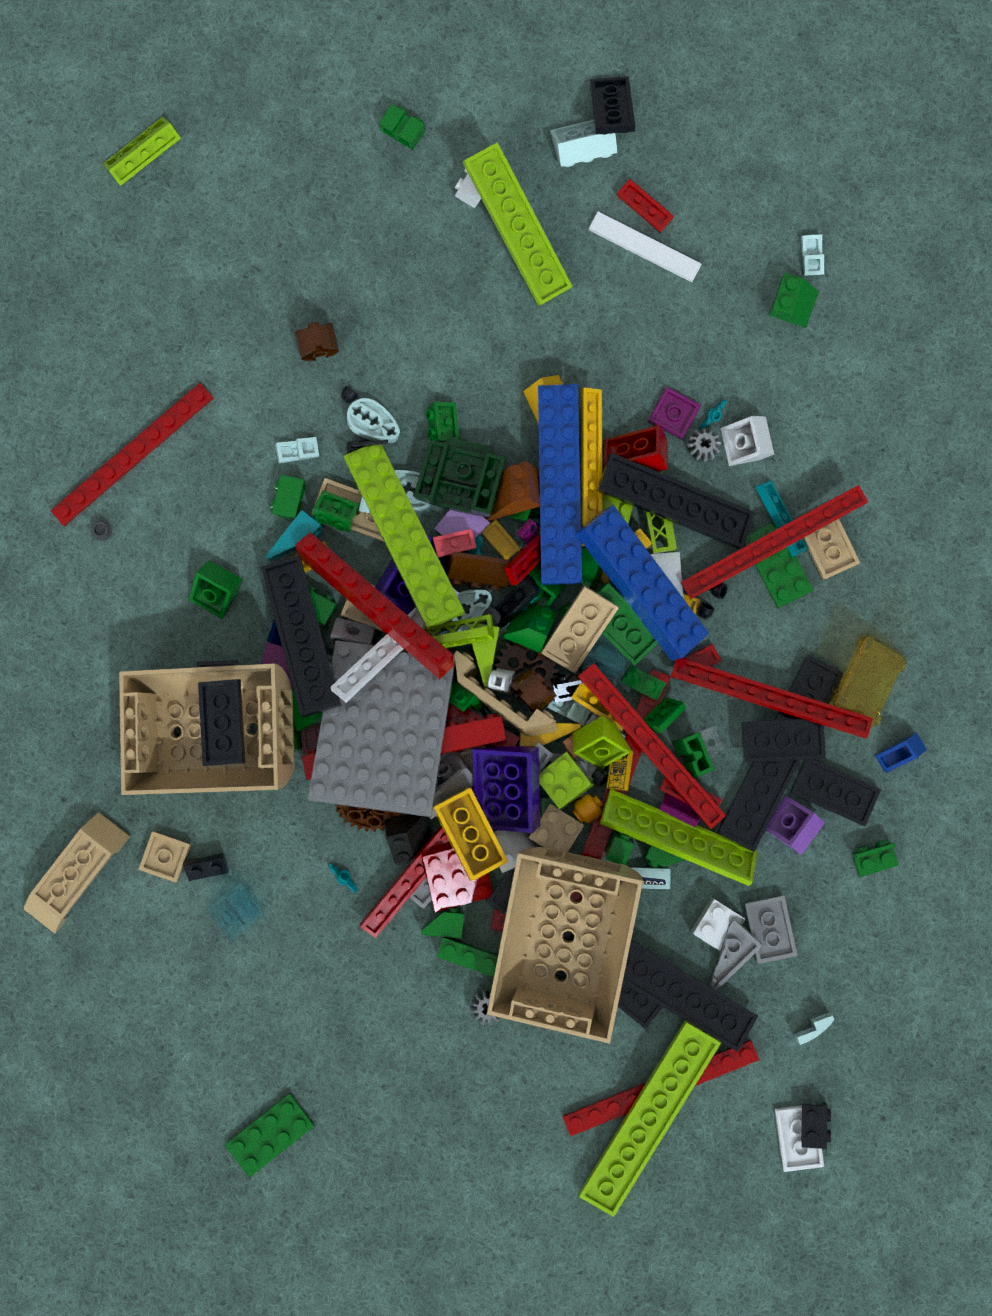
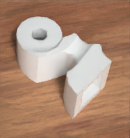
[488,668,515,694]

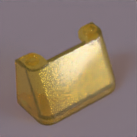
[829,634,907,728]

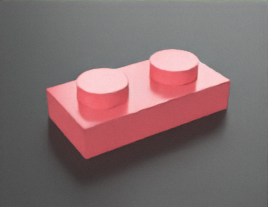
[432,529,476,558]

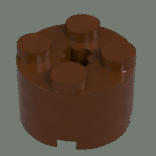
[294,322,339,361]
[510,668,557,713]

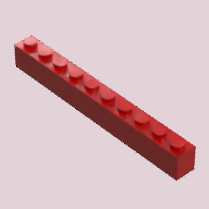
[295,532,454,680]
[302,713,507,781]

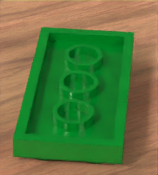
[744,522,814,609]
[597,582,658,666]
[225,1093,315,1178]

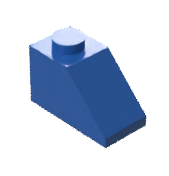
[875,732,927,773]

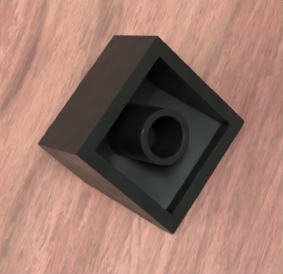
[384,814,431,864]

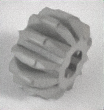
[687,428,722,462]
[470,990,500,1025]

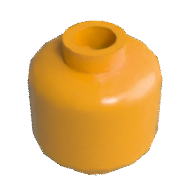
[573,794,603,824]

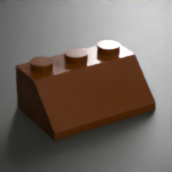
[445,552,512,591]

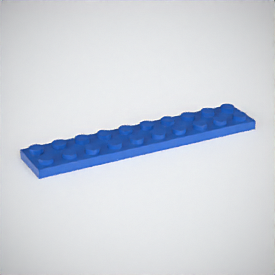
[538,384,582,585]

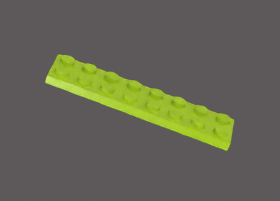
[462,142,573,306]
[600,789,758,886]

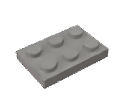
[744,895,798,964]

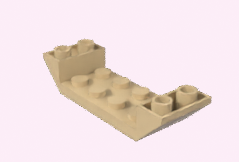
[454,651,558,737]
[24,812,131,933]

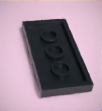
[590,76,635,135]
[198,679,245,766]
[741,719,826,762]
[790,759,881,826]

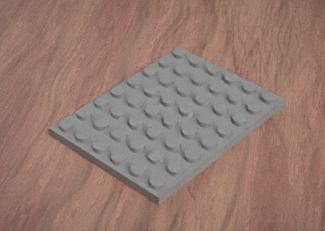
[308,641,455,817]

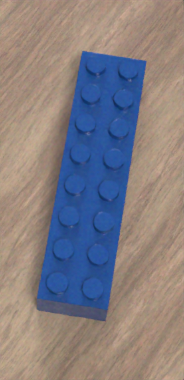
[575,505,709,660]

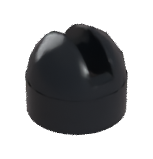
[341,386,358,403]
[710,583,728,599]
[697,602,715,619]

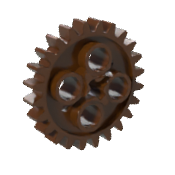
[494,642,559,699]
[335,804,401,832]

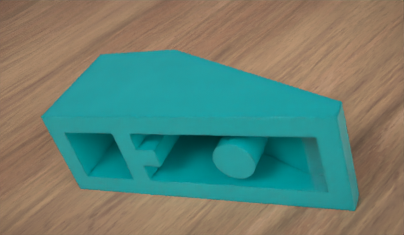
[265,510,323,562]

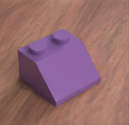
[766,796,825,855]

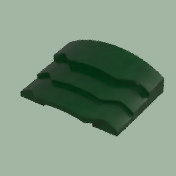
[414,438,506,517]

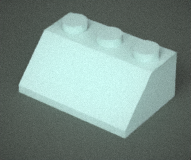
[550,119,618,167]

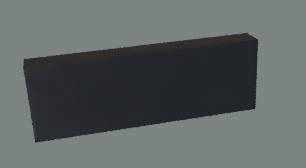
[494,575,541,629]

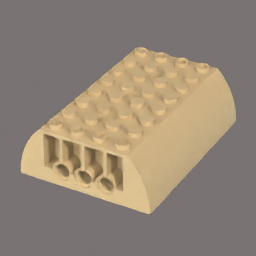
[119,664,294,795]
[487,847,643,1044]

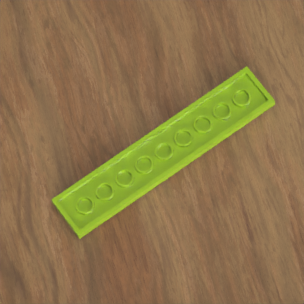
[343,444,464,630]
[578,1020,721,1217]

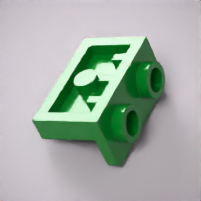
[426,402,459,443]
[313,490,359,532]
[449,681,483,712]
[643,697,686,733]
[852,840,899,877]

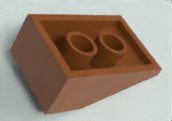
[486,461,541,521]

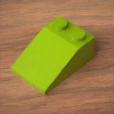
[472,624,499,689]

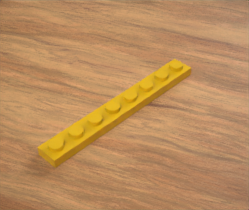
[580,387,602,546]

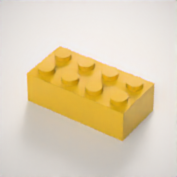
[433,787,508,881]

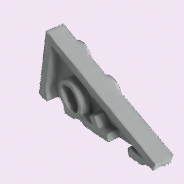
[709,917,763,991]

